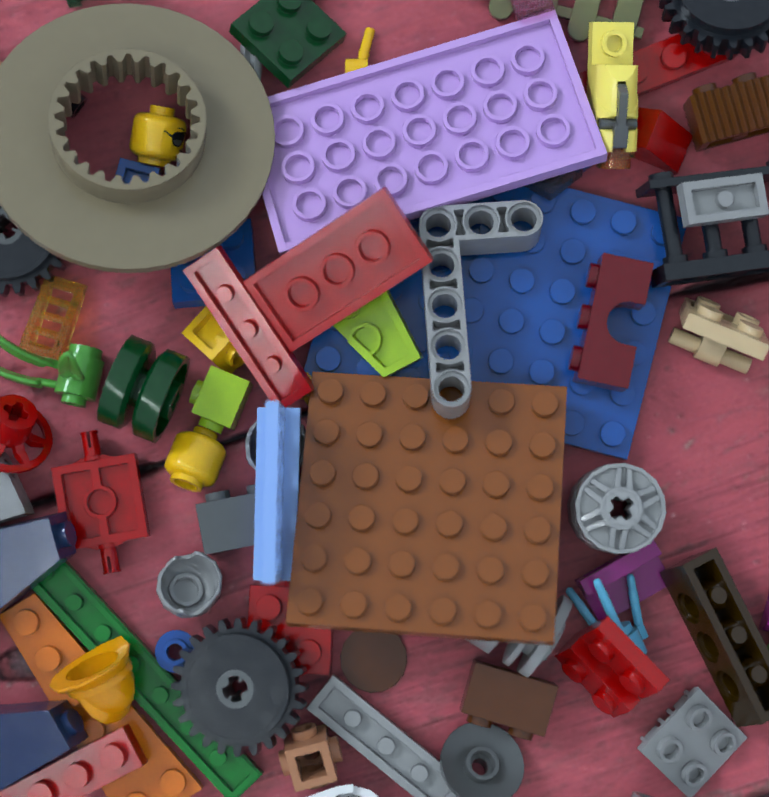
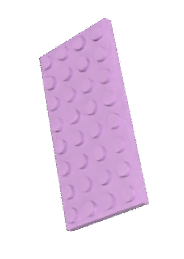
[262,10,608,256]

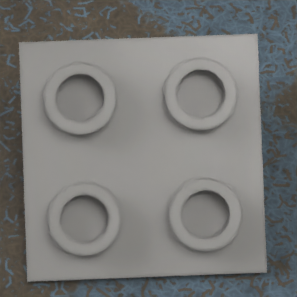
[637,686,747,797]

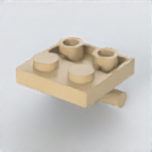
[668,296,769,374]

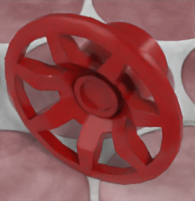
[0,394,53,474]

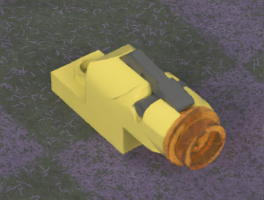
[587,22,638,169]

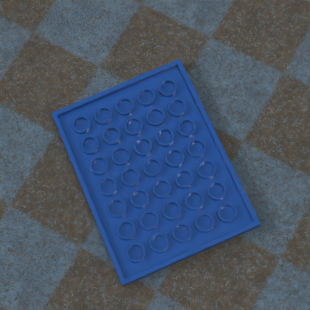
[304,181,686,460]

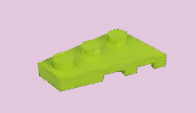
[333,290,424,378]

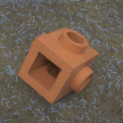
[278,723,343,792]

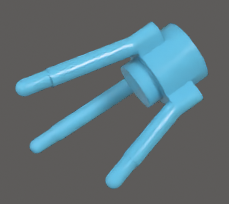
[566,574,649,654]

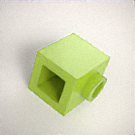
[189,365,253,434]

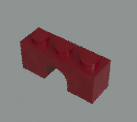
[568,252,654,392]

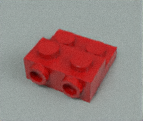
[555,616,670,718]

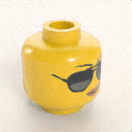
[129,104,187,167]

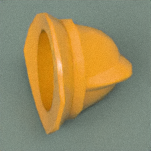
[49,636,135,724]

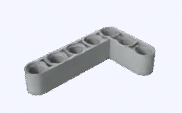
[419,200,543,419]

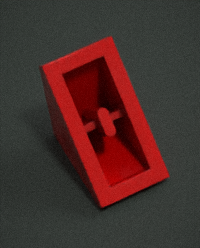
[613,107,693,175]

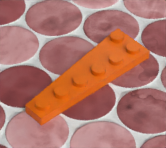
[0,593,204,797]

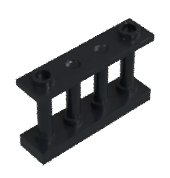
[635,161,769,288]

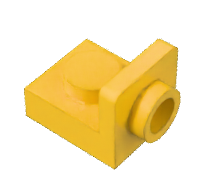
[182,306,244,374]

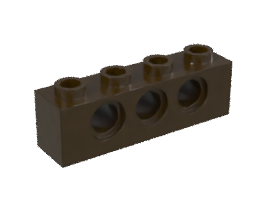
[660,548,769,727]

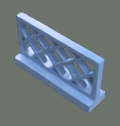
[253,401,301,584]

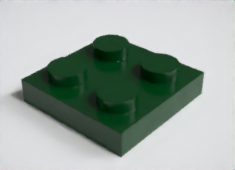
[229,0,347,88]

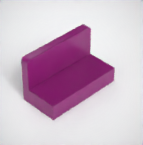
[575,540,666,621]

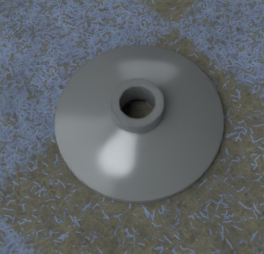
[440,723,524,797]

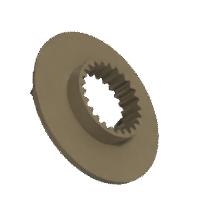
[0,3,275,273]

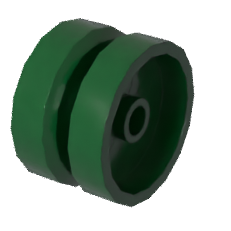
[97,335,190,443]

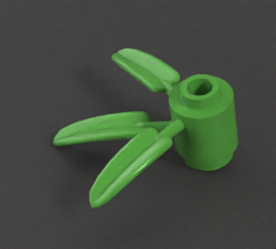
[0,335,105,408]

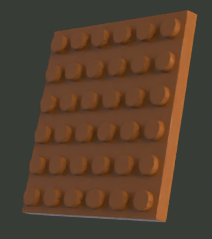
[286,372,567,646]

